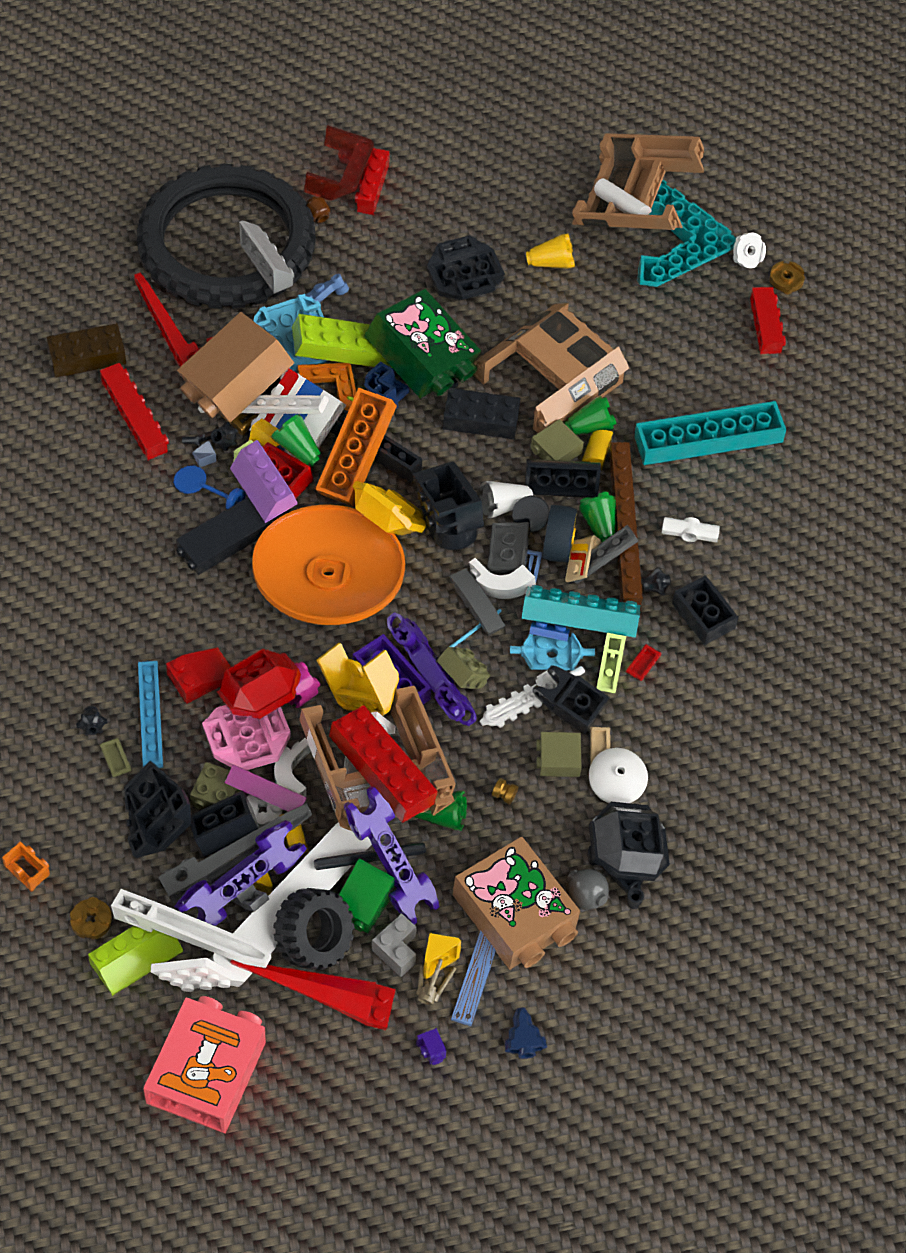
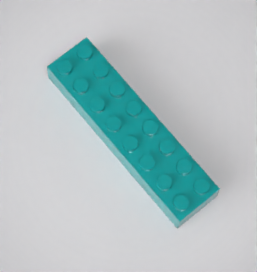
[634,401,786,465]

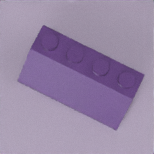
[230,440,298,523]

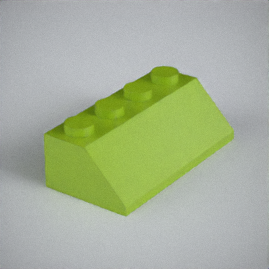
[88,926,183,996]

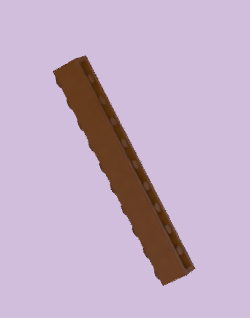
[609,442,643,609]

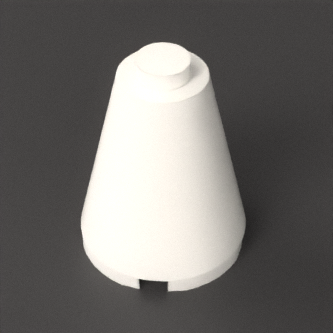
[479,481,533,518]

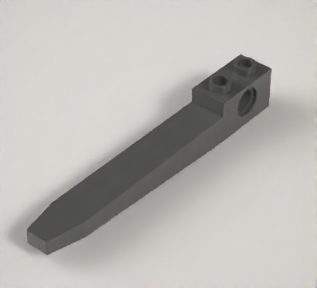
[159,804,312,904]

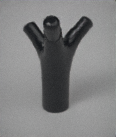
[182,434,211,447]

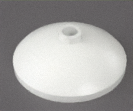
[589,748,648,803]

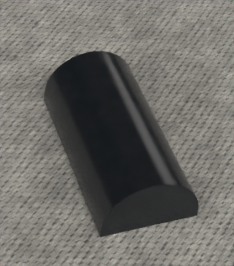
[524,459,601,498]

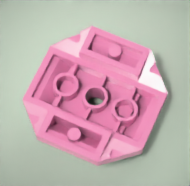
[202,705,291,770]

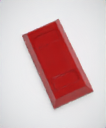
[625,644,662,681]

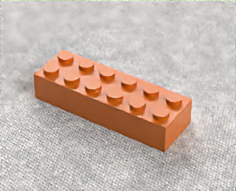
[316,388,397,507]

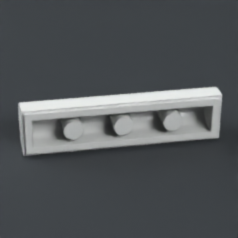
[594,178,652,215]

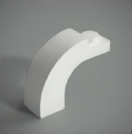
[469,558,536,599]
[274,738,311,797]

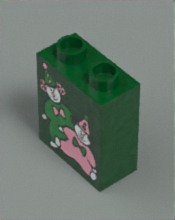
[364,289,481,399]

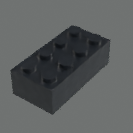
[443,388,521,440]

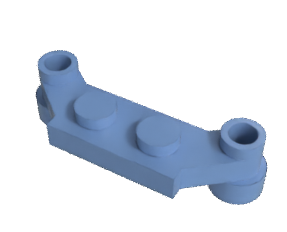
[305,274,349,303]

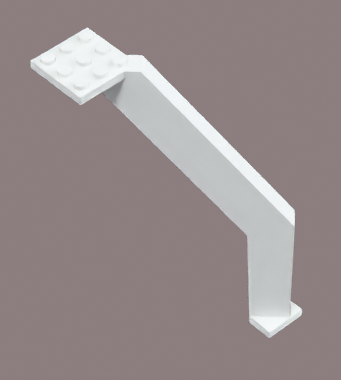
[151,712,395,992]

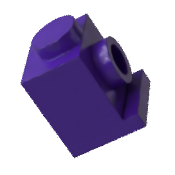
[416,1028,446,1065]

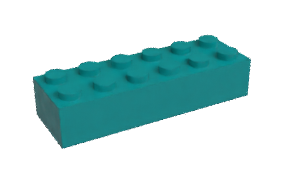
[522,585,641,638]

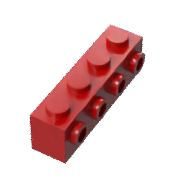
[355,148,390,215]

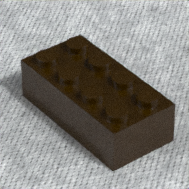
[46,323,126,378]

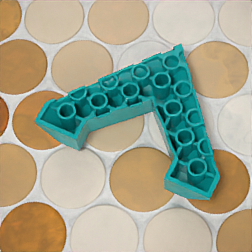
[637,180,736,287]

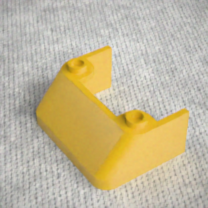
[317,643,399,716]

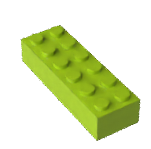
[292,314,392,368]

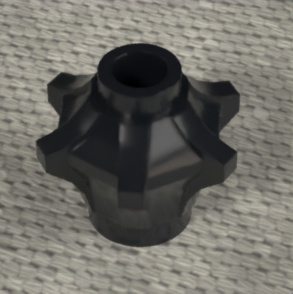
[211,422,238,451]
[643,567,671,595]
[76,706,108,736]

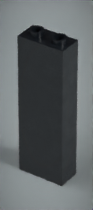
[176,497,291,575]

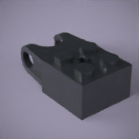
[532,665,610,734]

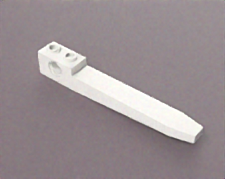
[111,889,271,968]

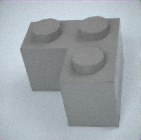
[372,913,416,977]

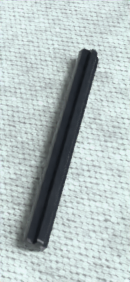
[314,842,426,870]

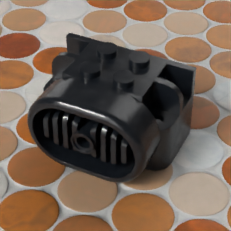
[412,461,484,550]

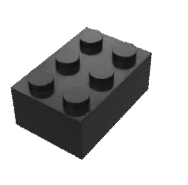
[672,575,739,645]
[190,791,259,857]

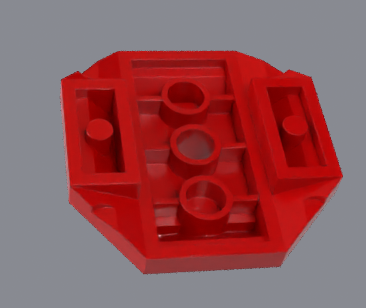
[217,648,301,719]

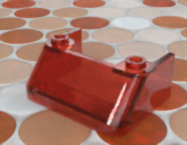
[304,125,374,201]

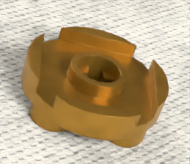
[769,261,805,295]
[70,897,112,939]

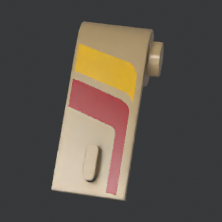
[565,535,602,582]

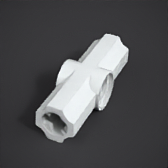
[662,517,720,542]

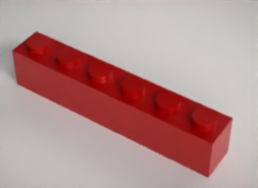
[100,363,169,460]

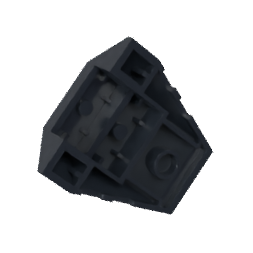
[124,761,191,858]

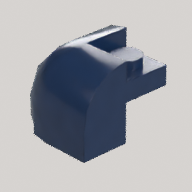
[364,362,410,410]

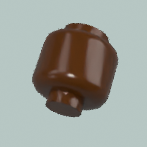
[306,197,331,223]

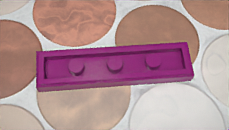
[225,764,307,812]

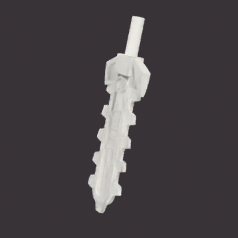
[479,666,585,728]

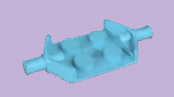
[510,633,595,671]

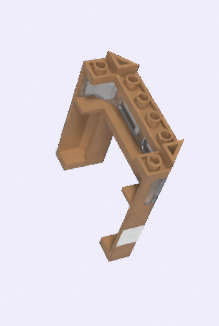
[300,686,456,832]

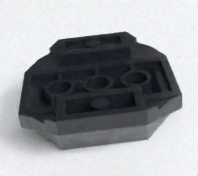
[427,235,505,302]
[589,801,670,881]

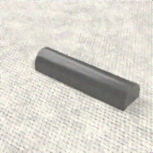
[566,525,639,584]

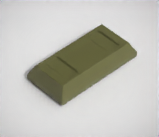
[99,738,132,778]

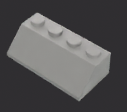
[239,220,294,293]

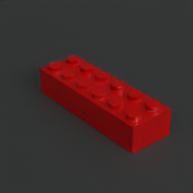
[329,705,438,823]

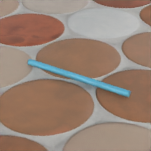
[449,609,502,647]

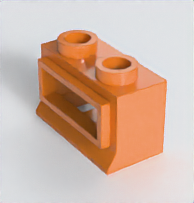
[2,841,50,892]

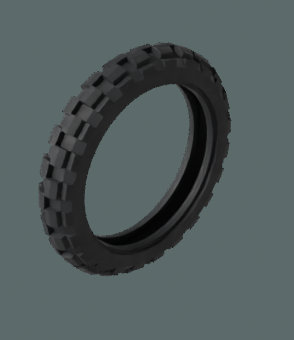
[137,164,316,309]

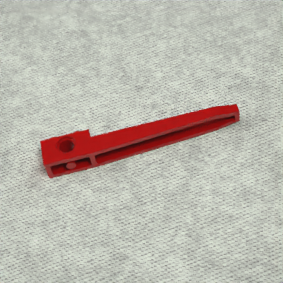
[134,272,201,367]

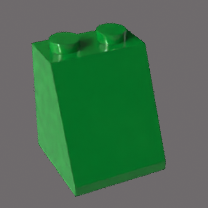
[339,858,395,933]

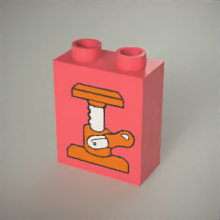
[143,996,266,1134]

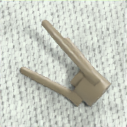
[415,959,456,1006]

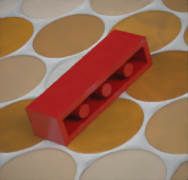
[750,287,786,354]

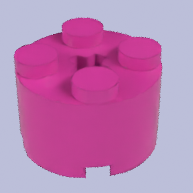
[288,661,320,708]

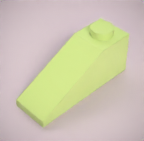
[597,633,626,693]

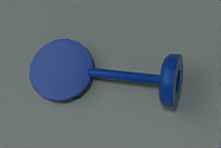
[174,466,246,509]

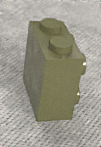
[531,419,584,461]
[436,647,491,689]
[536,732,581,777]
[190,762,241,810]

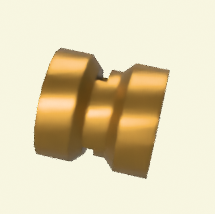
[492,778,518,804]

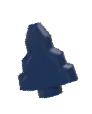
[505,1007,547,1059]

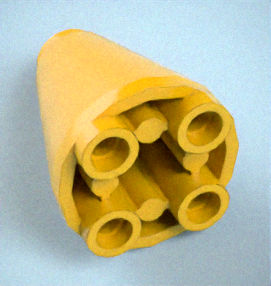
[526,233,575,269]

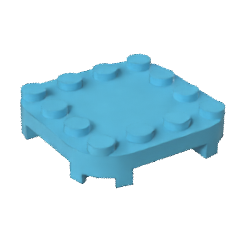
[253,294,329,373]

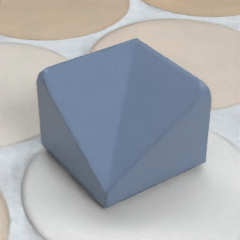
[192,441,216,467]

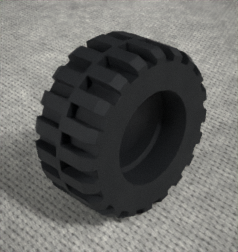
[273,888,354,970]

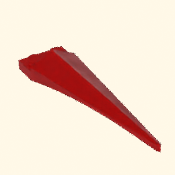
[230,960,395,1030]

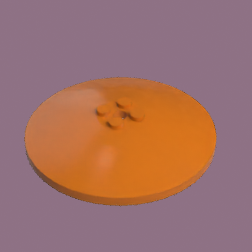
[252,505,405,625]

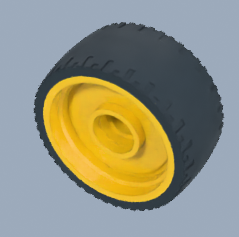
[542,505,577,563]

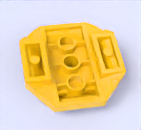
[352,481,426,536]

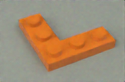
[297,363,356,411]

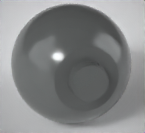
[566,869,609,910]

